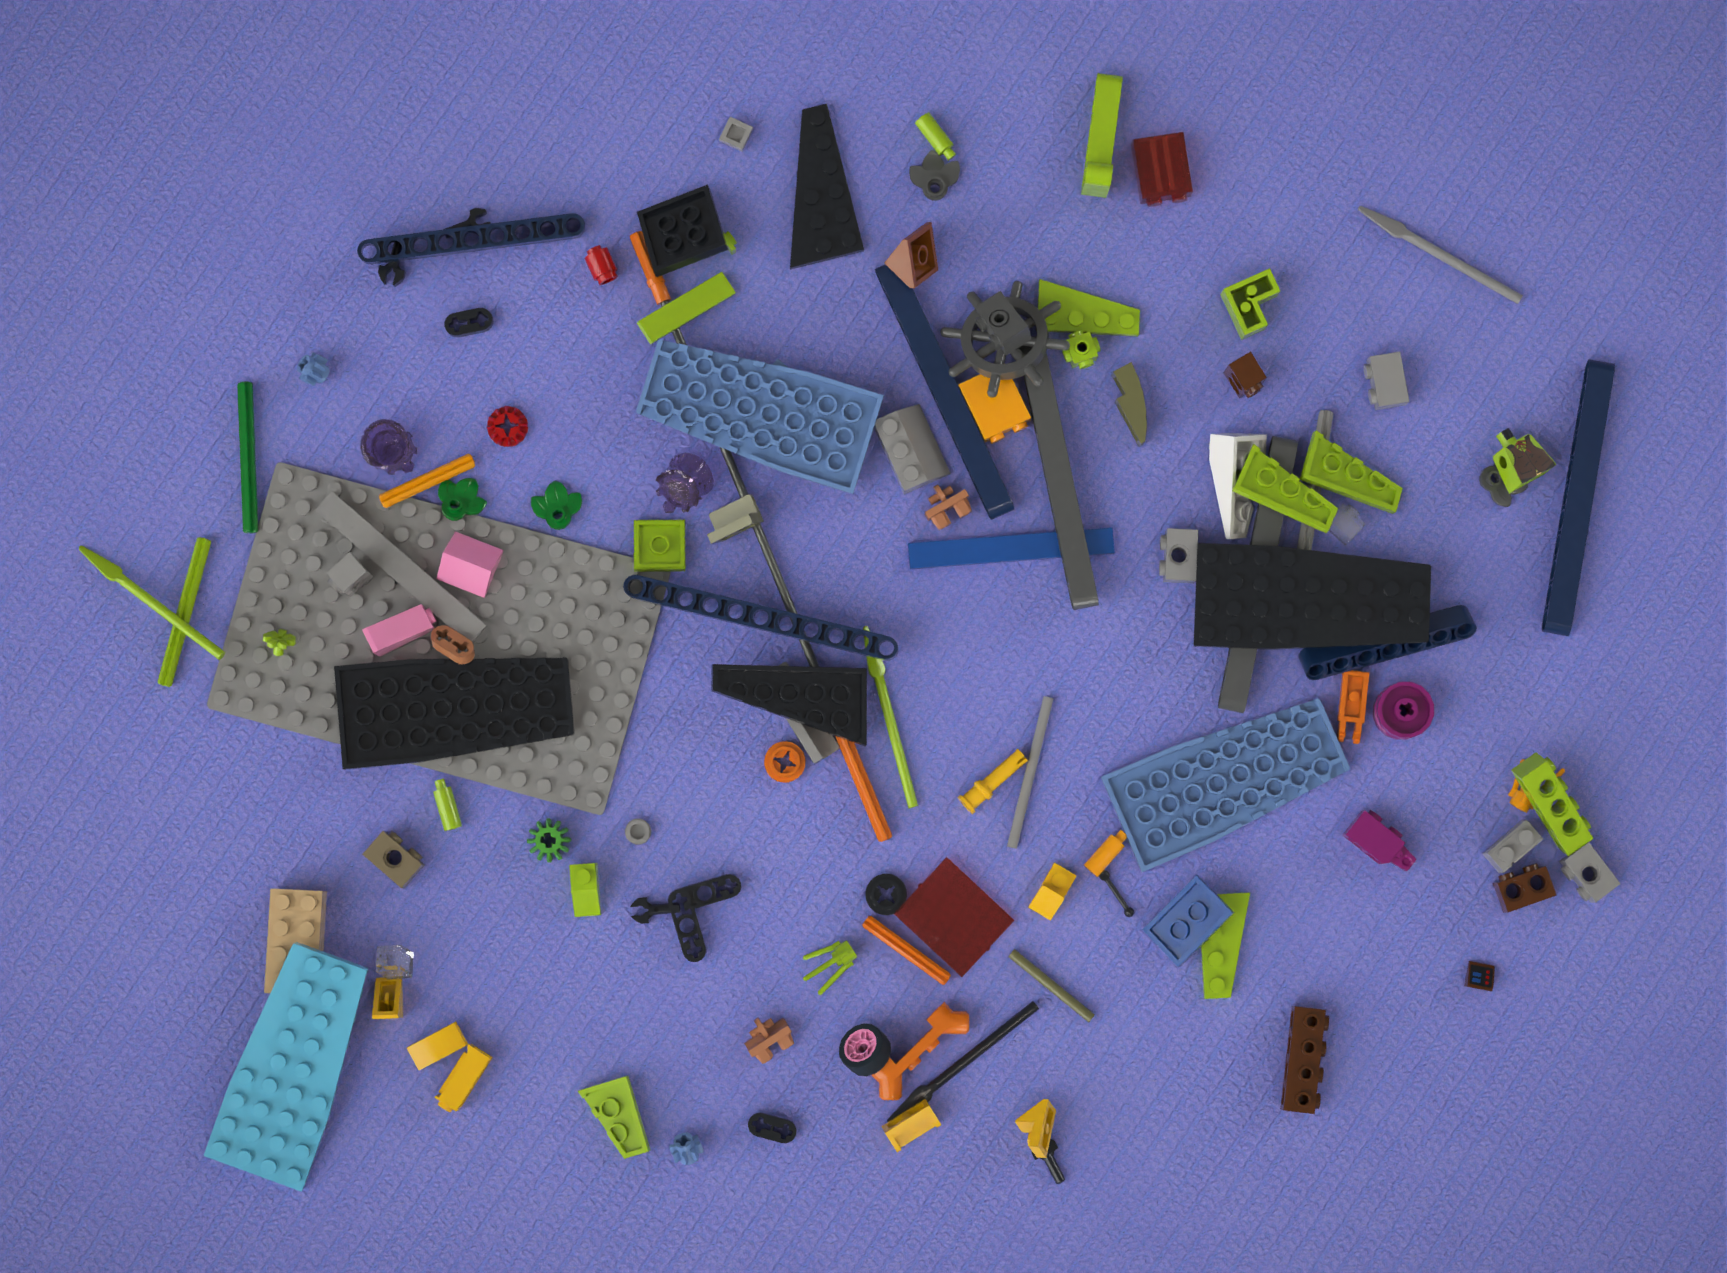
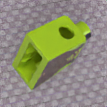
[1493,428,1556,494]

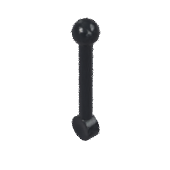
[1099,870,1134,917]

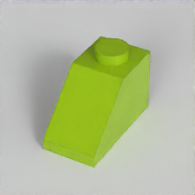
[569,863,601,917]

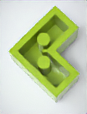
[1220,268,1280,340]

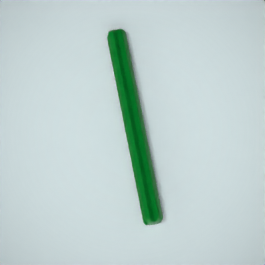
[237,381,258,534]

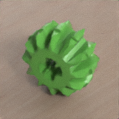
[527,818,572,863]

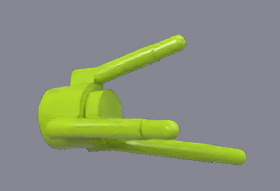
[803,940,857,995]

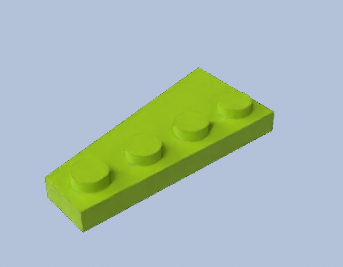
[1300,430,1403,514]
[1232,444,1338,534]

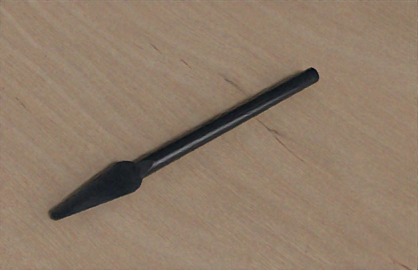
[887,1001,1039,1122]

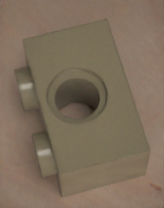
[362,831,425,889]

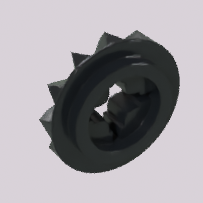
[865,874,907,915]

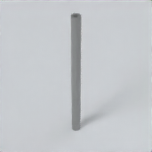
[1007,696,1053,849]

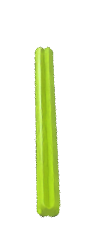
[157,537,211,687]

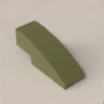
[1111,362,1147,447]

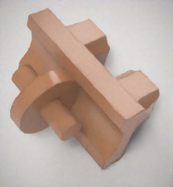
[924,484,972,531]
[744,1017,794,1064]

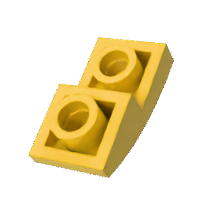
[407,1021,468,1070]

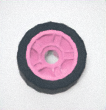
[839,1023,891,1076]

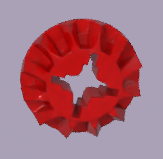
[487,406,528,447]

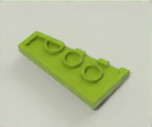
[1036,279,1140,337]
[1201,893,1250,999]

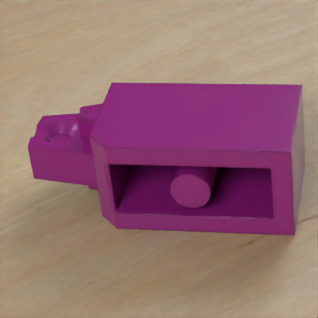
[1343,810,1416,871]

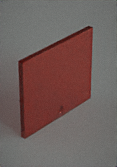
[894,857,1014,977]

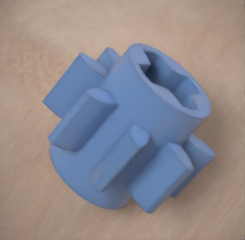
[297,352,329,386]
[669,1132,703,1165]

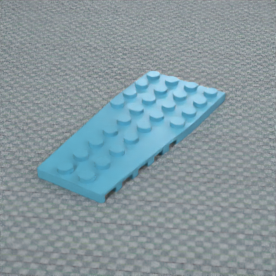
[204,942,368,1192]

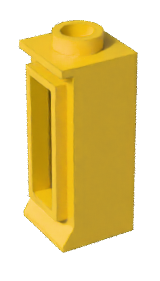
[434,1044,493,1113]

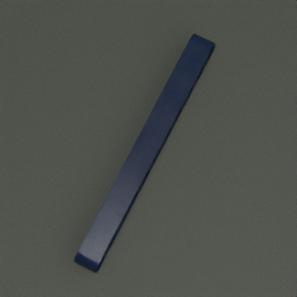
[874,264,1014,520]
[1542,359,1615,636]
[623,575,899,661]

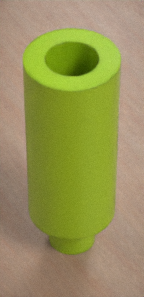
[915,112,956,161]
[433,778,462,831]

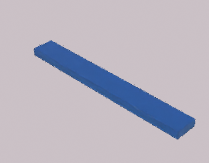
[908,527,1115,569]

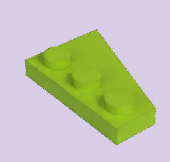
[578,1076,651,1159]

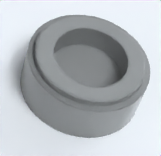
[625,819,651,845]

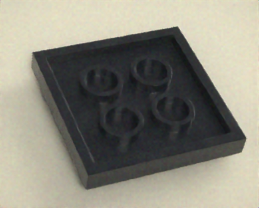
[637,184,728,277]

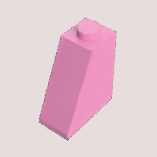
[362,604,437,657]

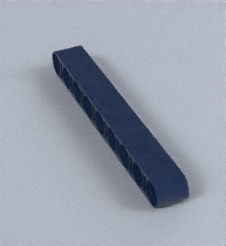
[357,213,585,265]

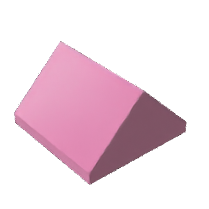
[436,531,504,598]

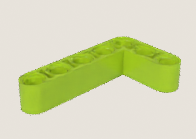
[1081,73,1123,198]

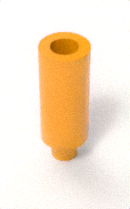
[1084,830,1127,877]

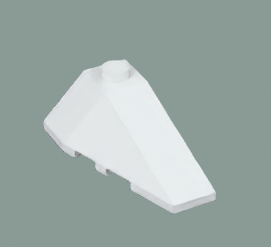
[1209,433,1267,539]

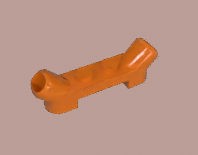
[871,1002,969,1100]

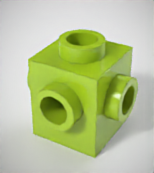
[1062,330,1101,369]

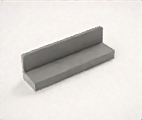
[779,662,840,765]

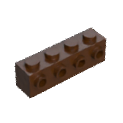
[1280,1006,1329,1114]

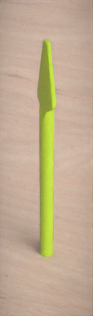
[79,546,225,660]
[863,626,918,809]

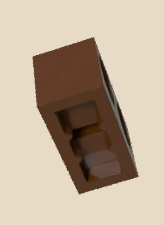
[1223,352,1267,398]
[1493,863,1557,913]

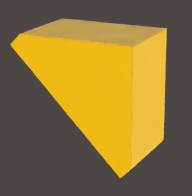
[372,977,403,1019]

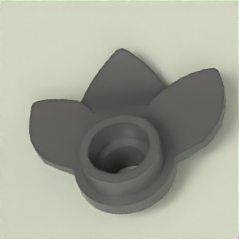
[909,150,960,201]
[1479,463,1528,507]

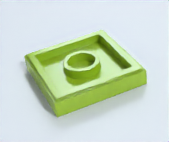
[634,520,685,572]

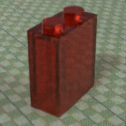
[1131,132,1193,207]

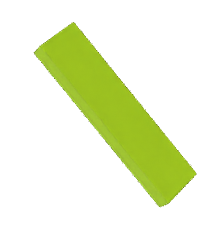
[637,272,736,345]

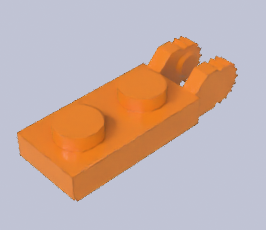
[1337,670,1369,744]

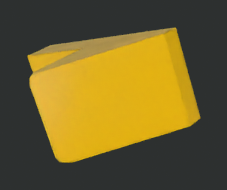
[1028,863,1077,920]
[1015,1099,1056,1158]

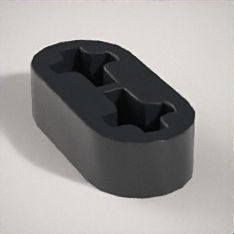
[444,308,493,337]
[748,1112,796,1143]

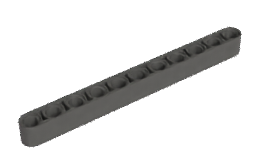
[1019,336,1099,610]
[1218,436,1298,713]

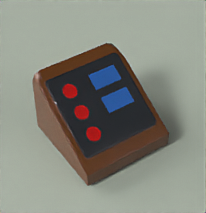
[1464,961,1495,992]

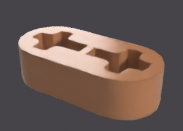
[431,625,475,664]

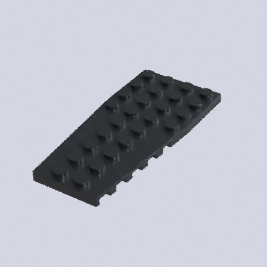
[1193,543,1431,650]
[334,657,575,770]

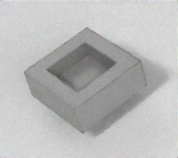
[719,117,753,152]

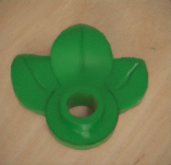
[438,478,487,521]
[531,481,582,530]

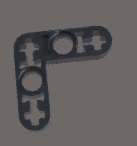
[668,874,741,962]

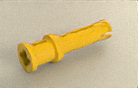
[957,749,1028,815]

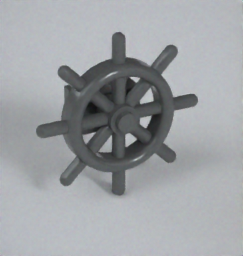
[940,281,1070,398]

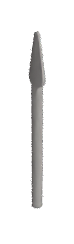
[1358,206,1523,304]

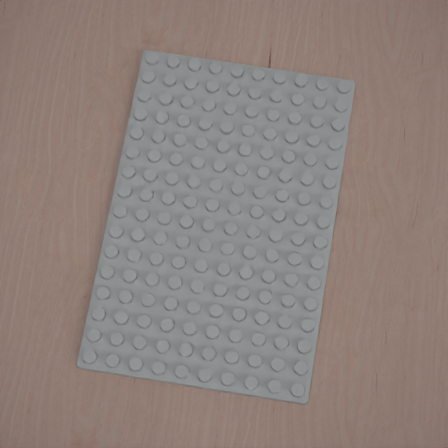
[207,462,671,815]

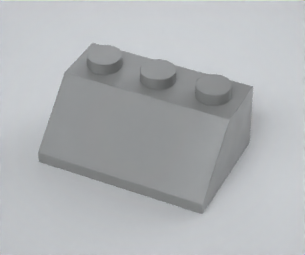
[874,404,951,495]

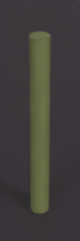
[1008,949,1095,1023]

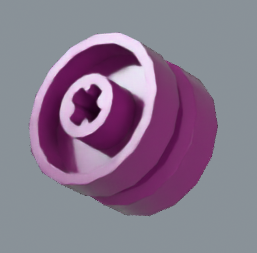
[1373,682,1434,740]

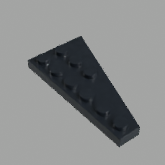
[790,104,864,270]

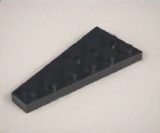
[711,664,867,746]

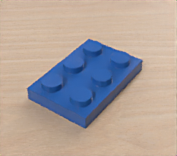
[1142,875,1234,967]

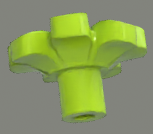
[263,629,296,656]

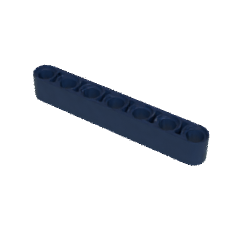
[1298,605,1477,680]

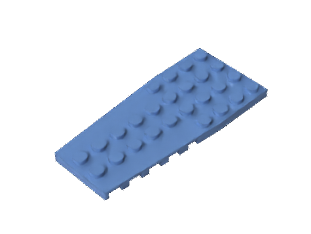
[636,339,884,494]
[1101,699,1350,872]

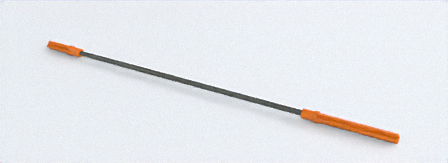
[630,231,892,842]

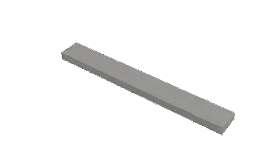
[315,491,487,642]

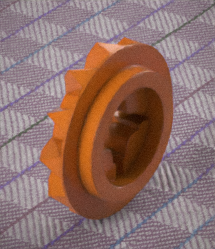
[764,741,805,783]

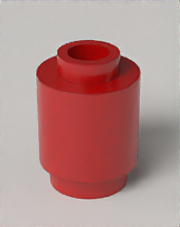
[584,245,618,285]

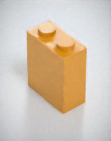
[958,363,1031,444]

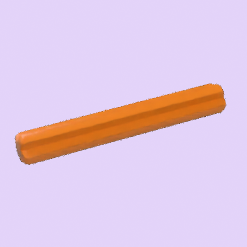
[862,916,951,985]

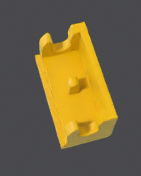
[881,1099,941,1152]

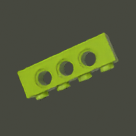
[1511,752,1593,856]

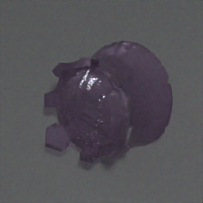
[360,419,417,475]
[655,452,714,513]

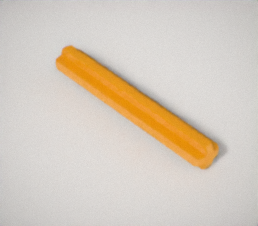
[379,454,475,508]

